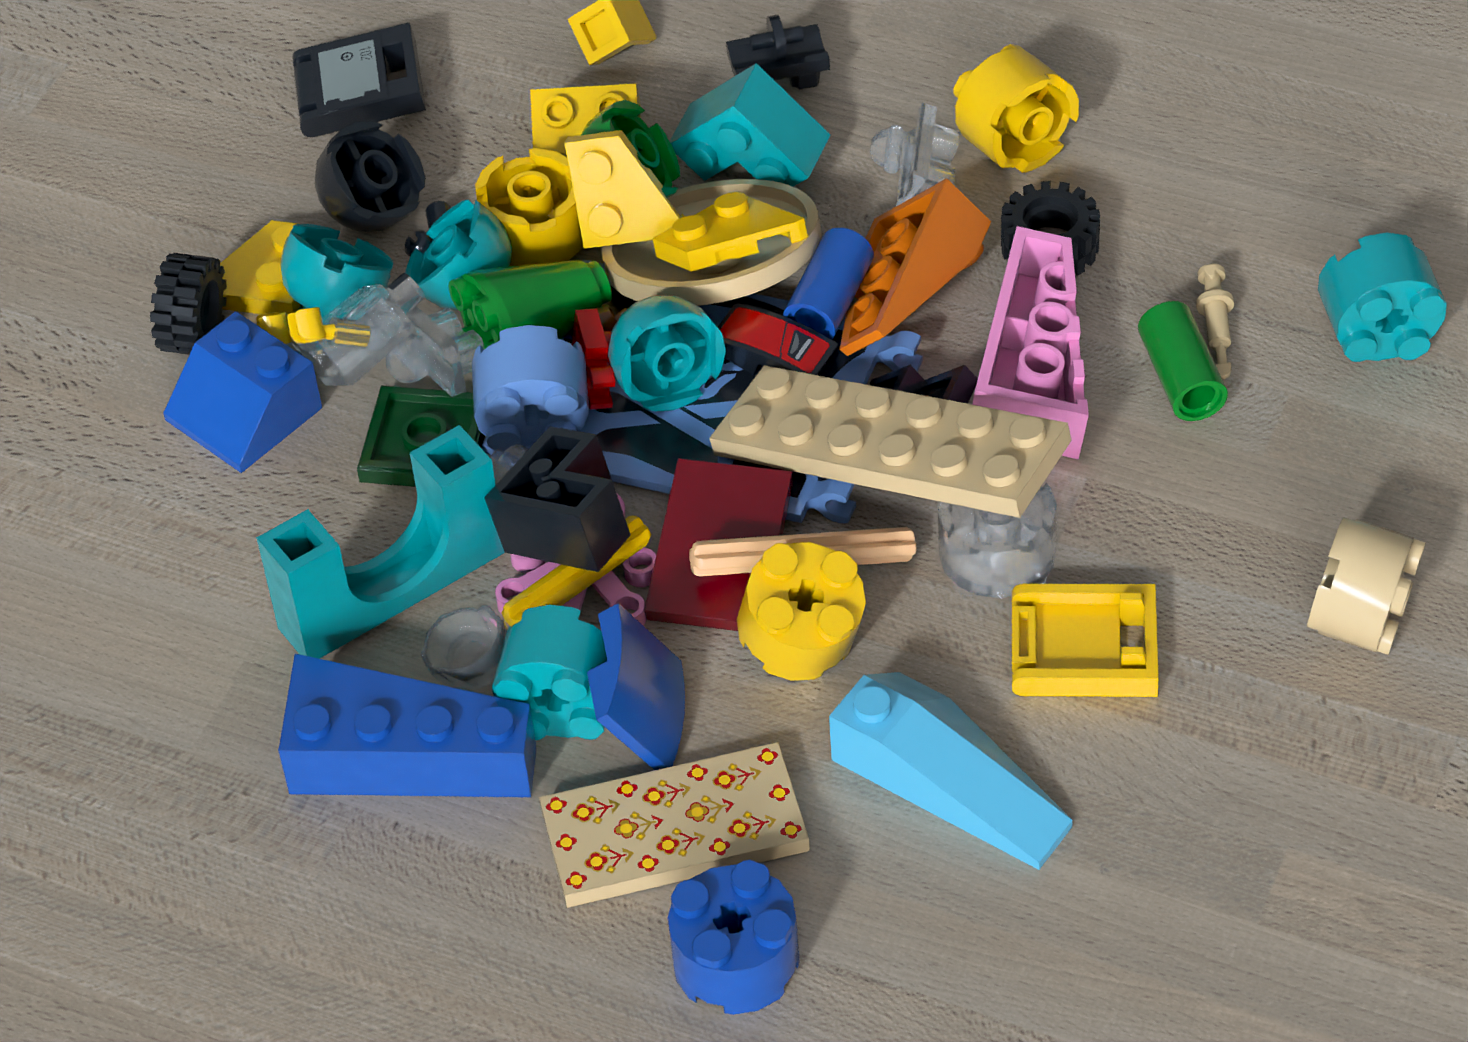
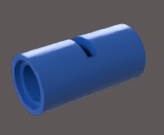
[783,228,874,340]

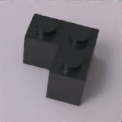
[484,426,631,572]

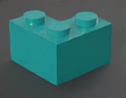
[670,63,831,186]

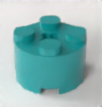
[1318,232,1447,362]
[492,605,607,740]

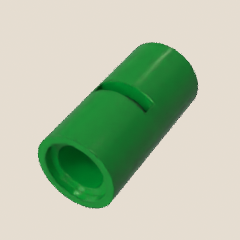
[1138,301,1228,421]

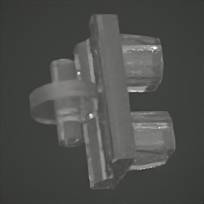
[870,103,960,206]
[386,304,485,397]

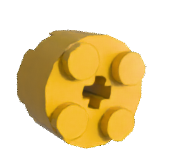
[953,44,1079,173]
[475,148,583,266]
[737,542,866,681]

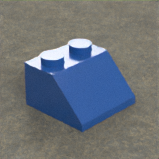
[163,311,322,473]

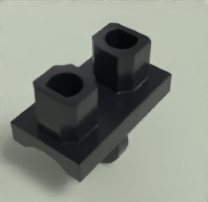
[726,14,830,90]

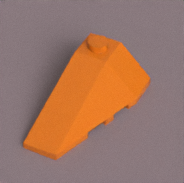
[840,178,992,356]

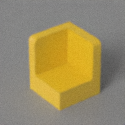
[567,0,656,65]

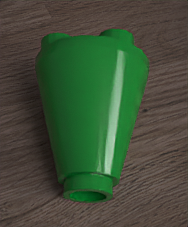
[448,260,611,360]

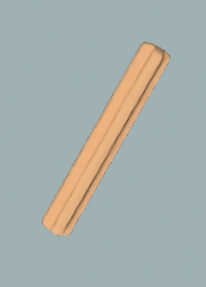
[689,527,916,576]

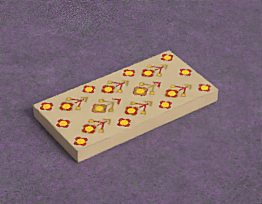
[539,742,810,908]

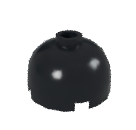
[315,121,426,232]

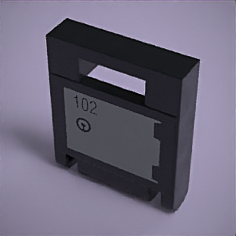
[292,22,426,138]

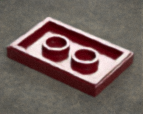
[644,458,793,631]

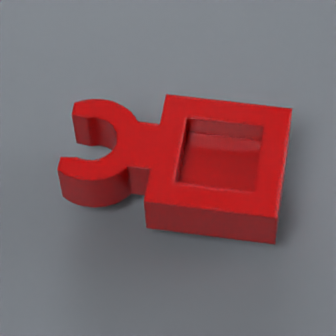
[571,308,615,410]

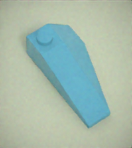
[829,672,1073,870]

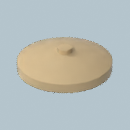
[601,179,822,306]

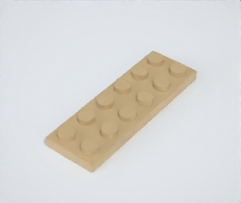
[709,365,1072,518]

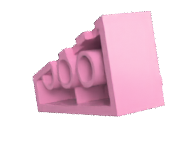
[972,226,1089,459]

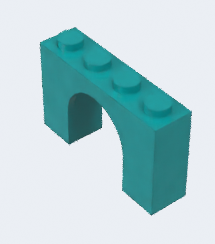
[256,425,505,659]

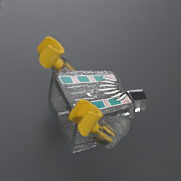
[256,273,425,386]

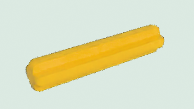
[502,515,651,626]

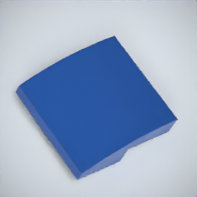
[587,603,685,770]

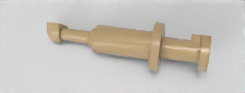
[1196,264,1234,379]

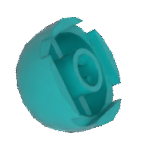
[405,199,512,310]
[280,224,394,324]
[608,295,726,411]

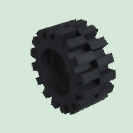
[1001,181,1100,276]
[150,253,227,355]

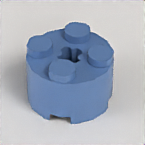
[472,325,589,453]

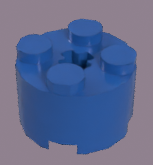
[667,860,800,1015]

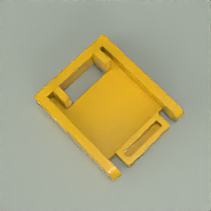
[1012,584,1159,697]

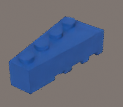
[278,654,537,797]

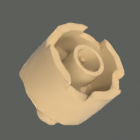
[1307,517,1426,655]

